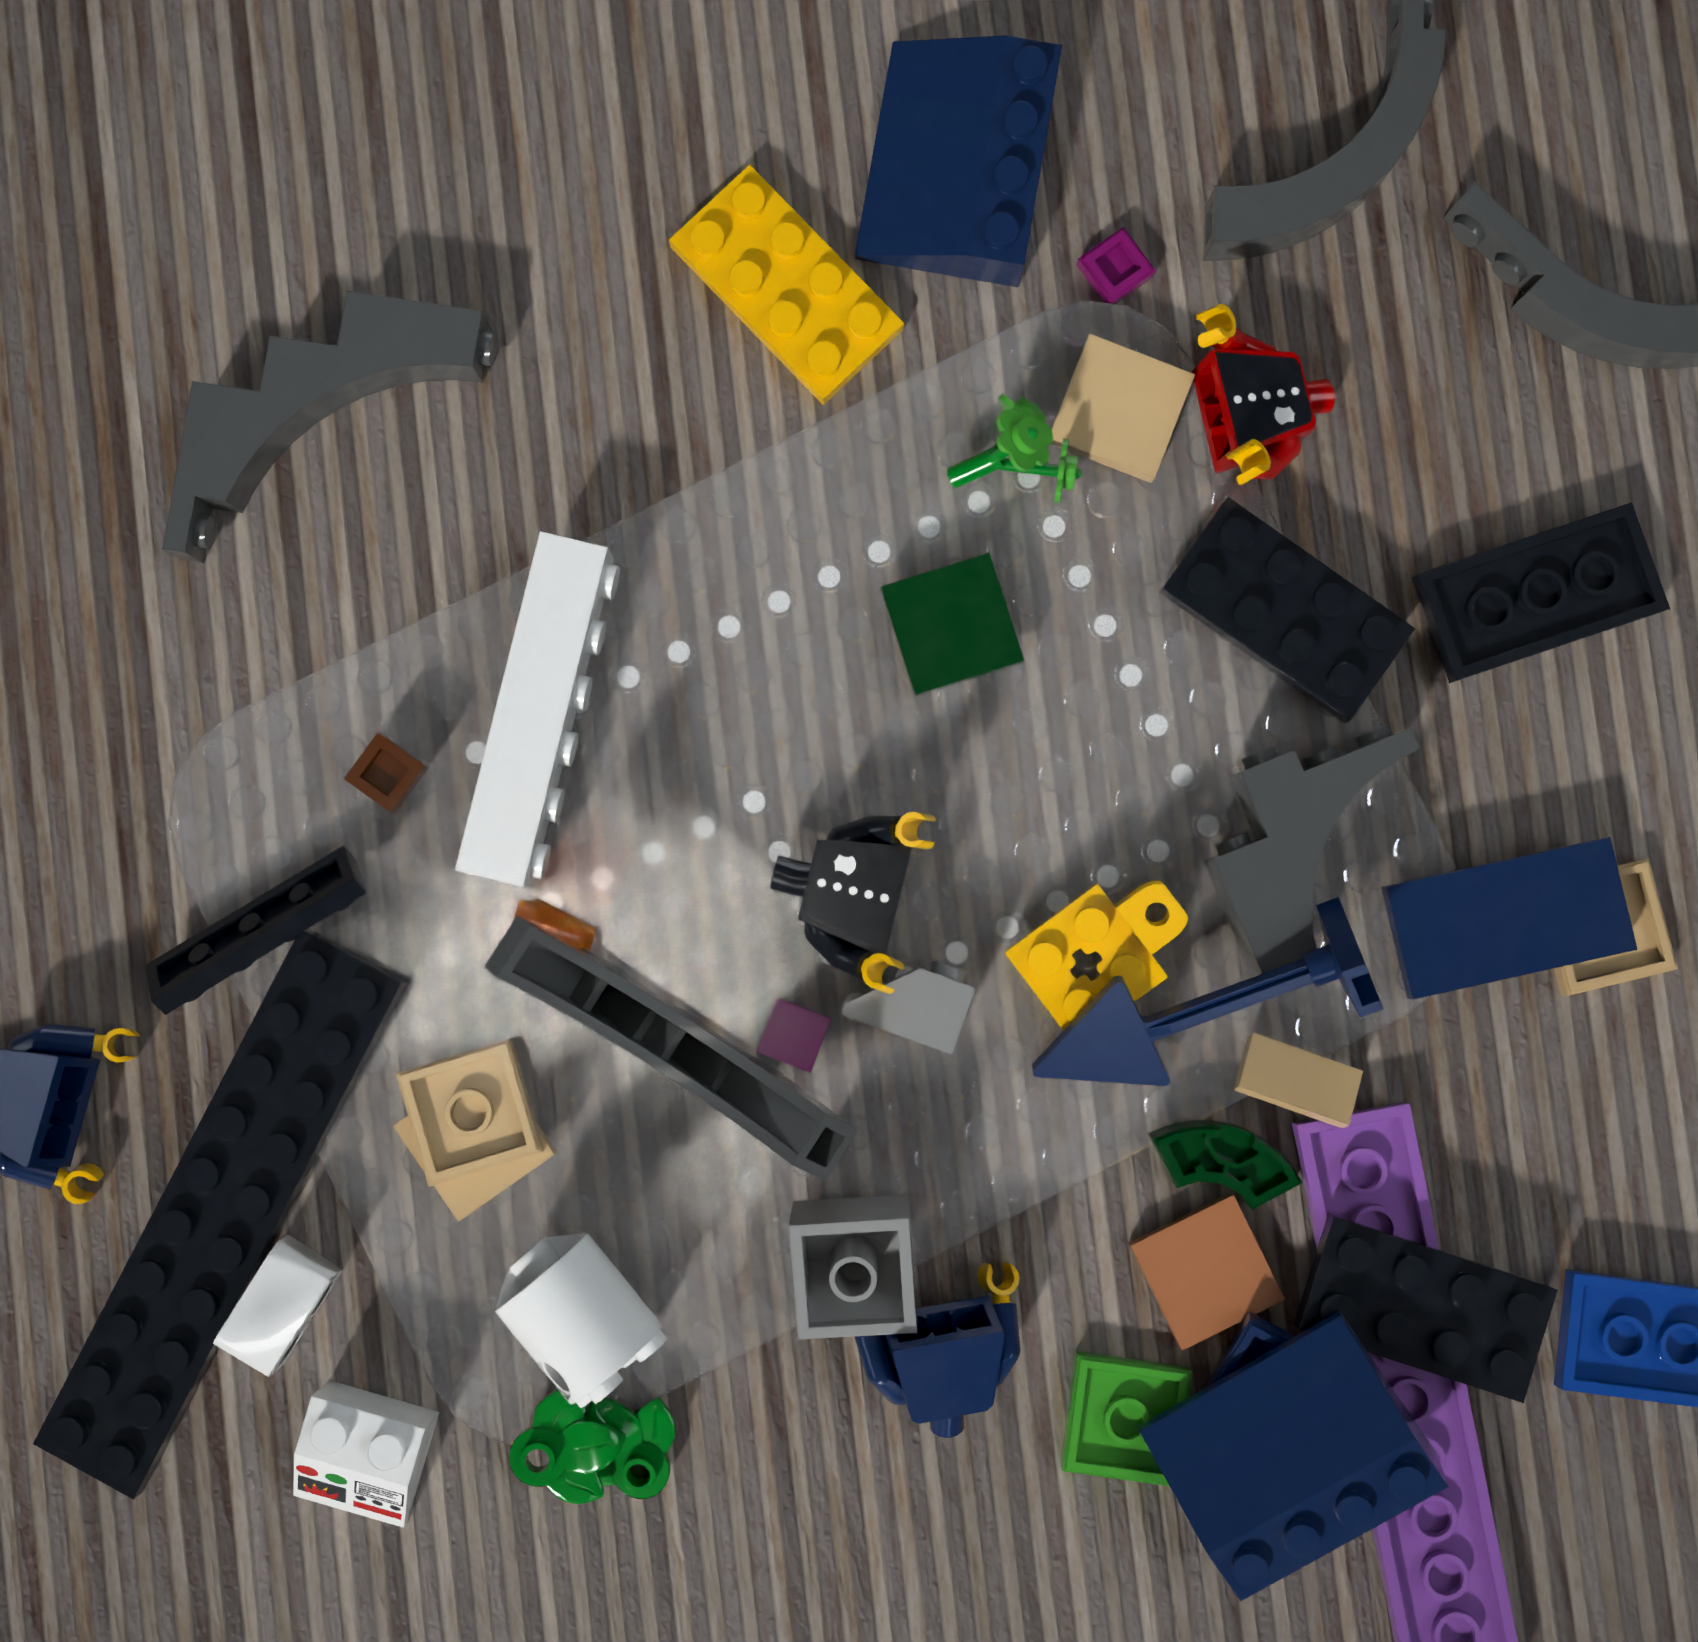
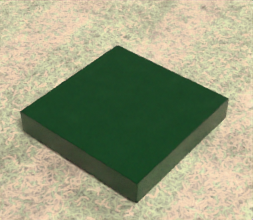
[880,552,1025,697]

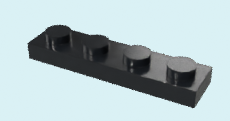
[145,845,367,1015]

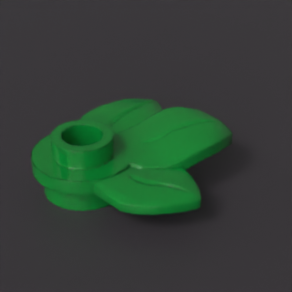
[509,1390,626,1504]
[586,1397,676,1499]

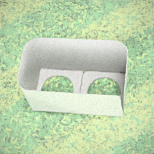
[213,1234,342,1377]

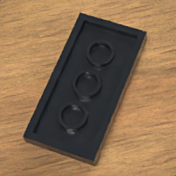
[1159,497,1416,723]
[1412,502,1670,684]
[1294,1213,1558,1403]

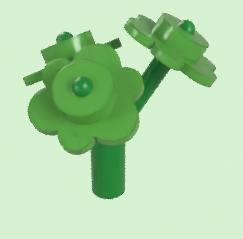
[947,394,1082,503]

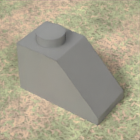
[841,961,976,1055]

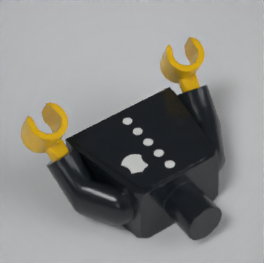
[770,812,936,994]

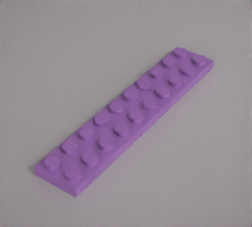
[1292,1102,1518,1642]

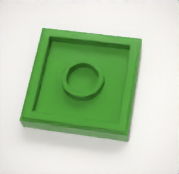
[1060,1351,1192,1486]

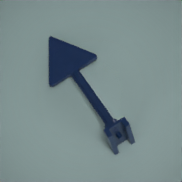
[1032,897,1383,1086]

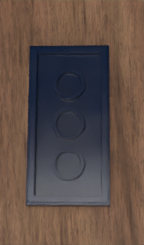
[1381,837,1638,1000]

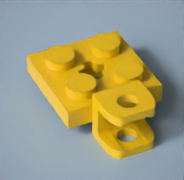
[1005,880,1188,1031]

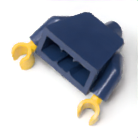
[0,1024,140,1204]
[854,1262,1021,1438]

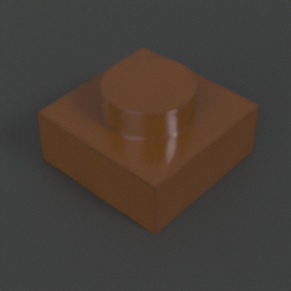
[344,732,429,814]

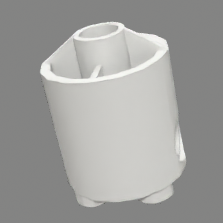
[494,1233,667,1408]

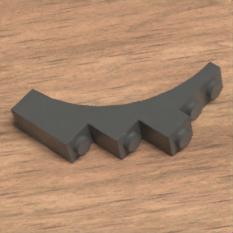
[484,915,858,1181]

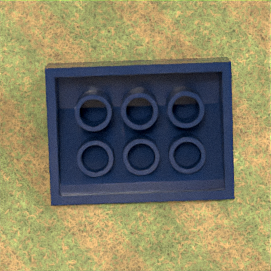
[855,35,1062,287]
[1139,1311,1449,1601]

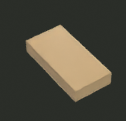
[1233,1032,1363,1129]

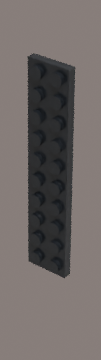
[33,929,408,1499]

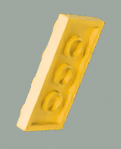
[669,164,904,405]

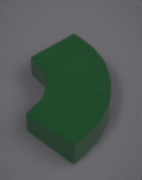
[1148,1120,1303,1210]

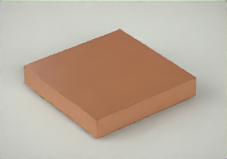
[1128,1192,1285,1351]

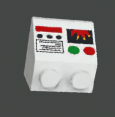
[293,1380,439,1528]

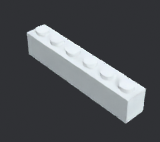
[455,531,620,888]

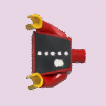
[1191,304,1335,485]

